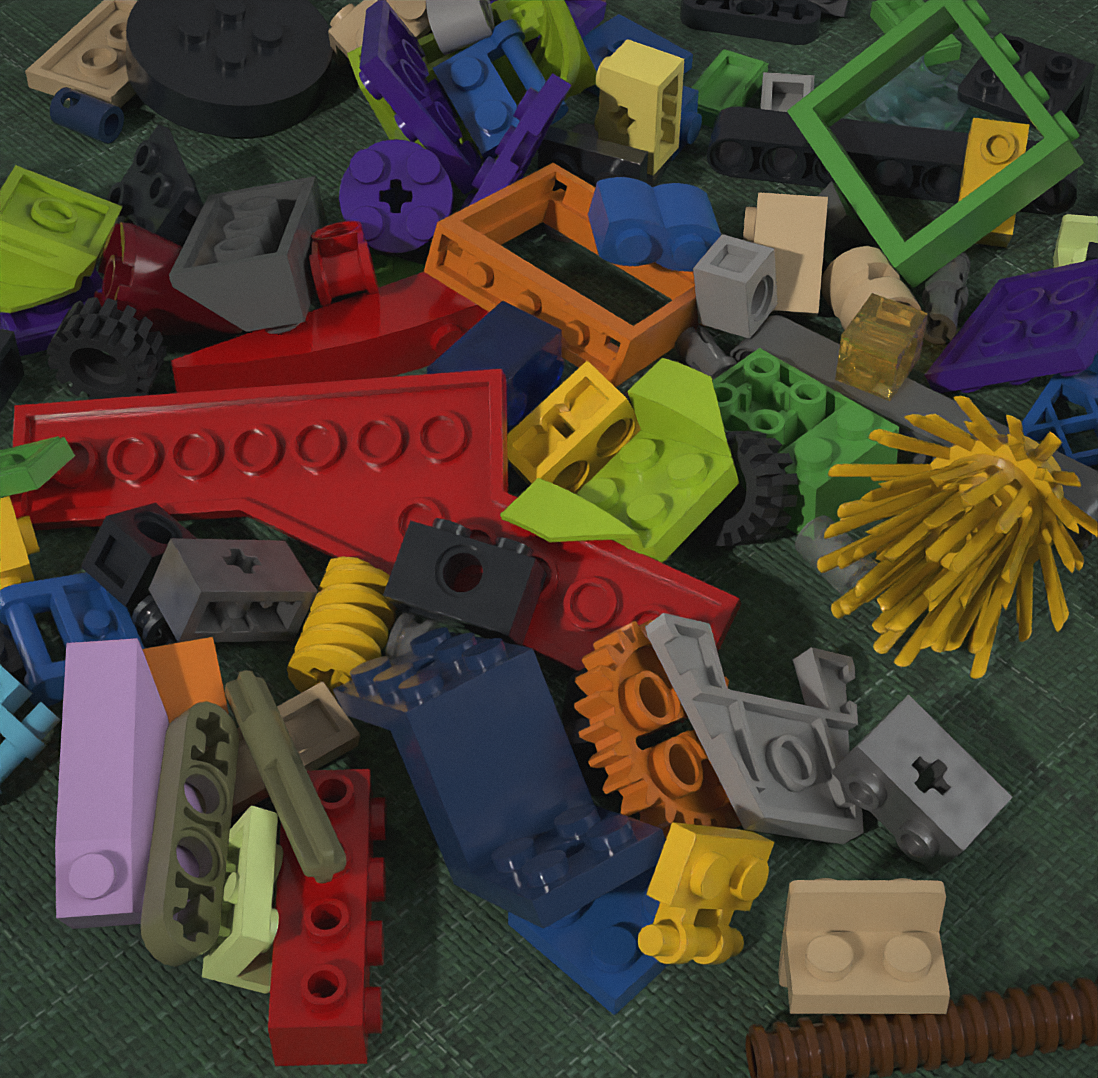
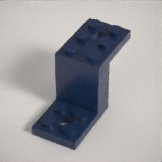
[333,627,666,929]

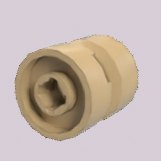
[820,246,922,355]

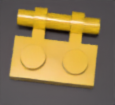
[638,822,775,965]

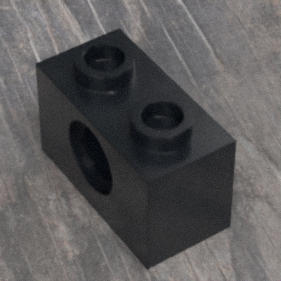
[383,518,547,646]

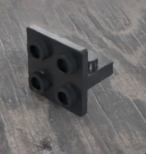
[107,125,204,247]

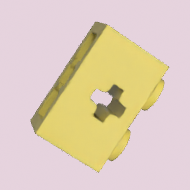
[594,39,684,175]

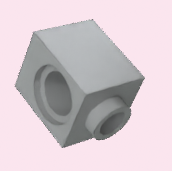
[693,234,778,339]

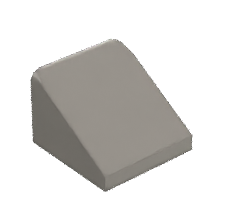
[760,72,815,112]

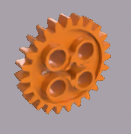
[574,620,742,838]

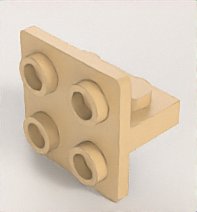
[778,878,950,1014]

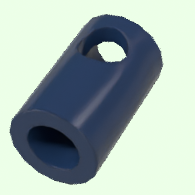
[50,87,124,144]

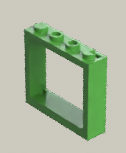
[787,0,1084,289]

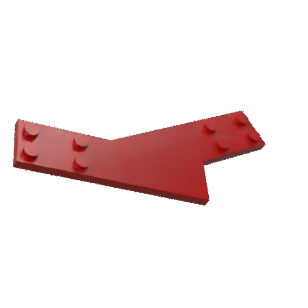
[10,369,741,723]

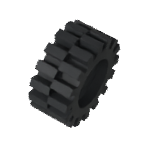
[47,297,167,400]
[694,431,798,546]

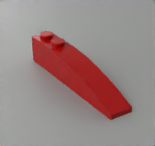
[171,272,520,393]

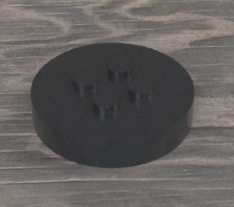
[126,0,333,137]

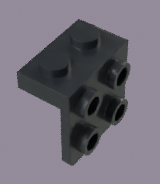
[957,32,1095,129]
[538,123,673,191]

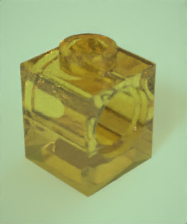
[835,293,928,401]

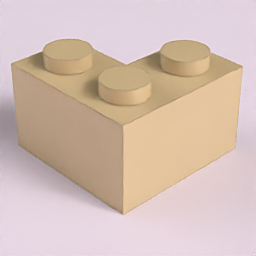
[743,192,828,317]

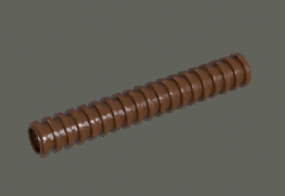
[745,976,1098,1078]

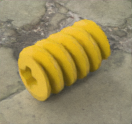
[287,556,397,701]

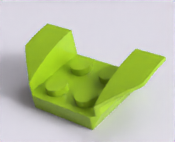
[0,165,123,313]
[500,358,739,563]

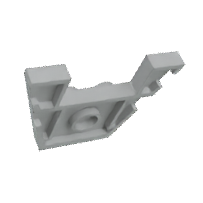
[645,613,864,844]

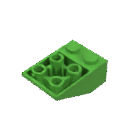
[712,348,899,545]

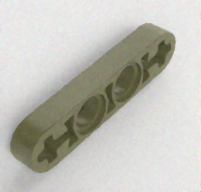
[140,701,239,967]

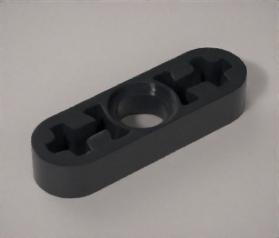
[680,0,821,45]

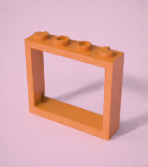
[424,163,705,388]

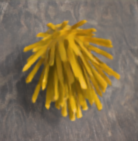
[817,396,1098,679]

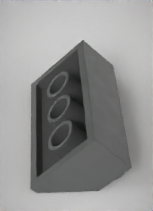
[169,176,328,334]

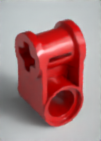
[309,221,379,306]

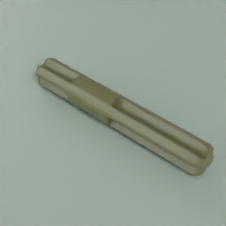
[225,670,347,883]

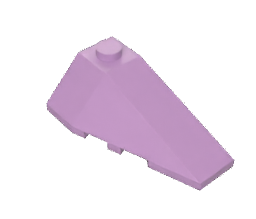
[55,638,203,929]

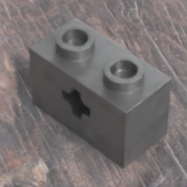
[149,538,317,643]
[830,694,1012,874]

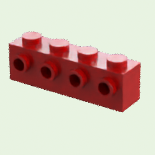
[268,769,387,1066]

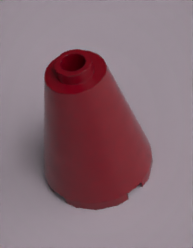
[94,221,243,336]

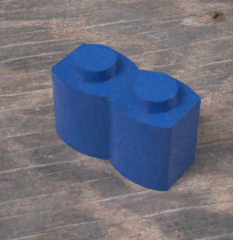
[588,177,721,271]

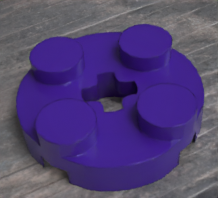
[339,139,454,256]

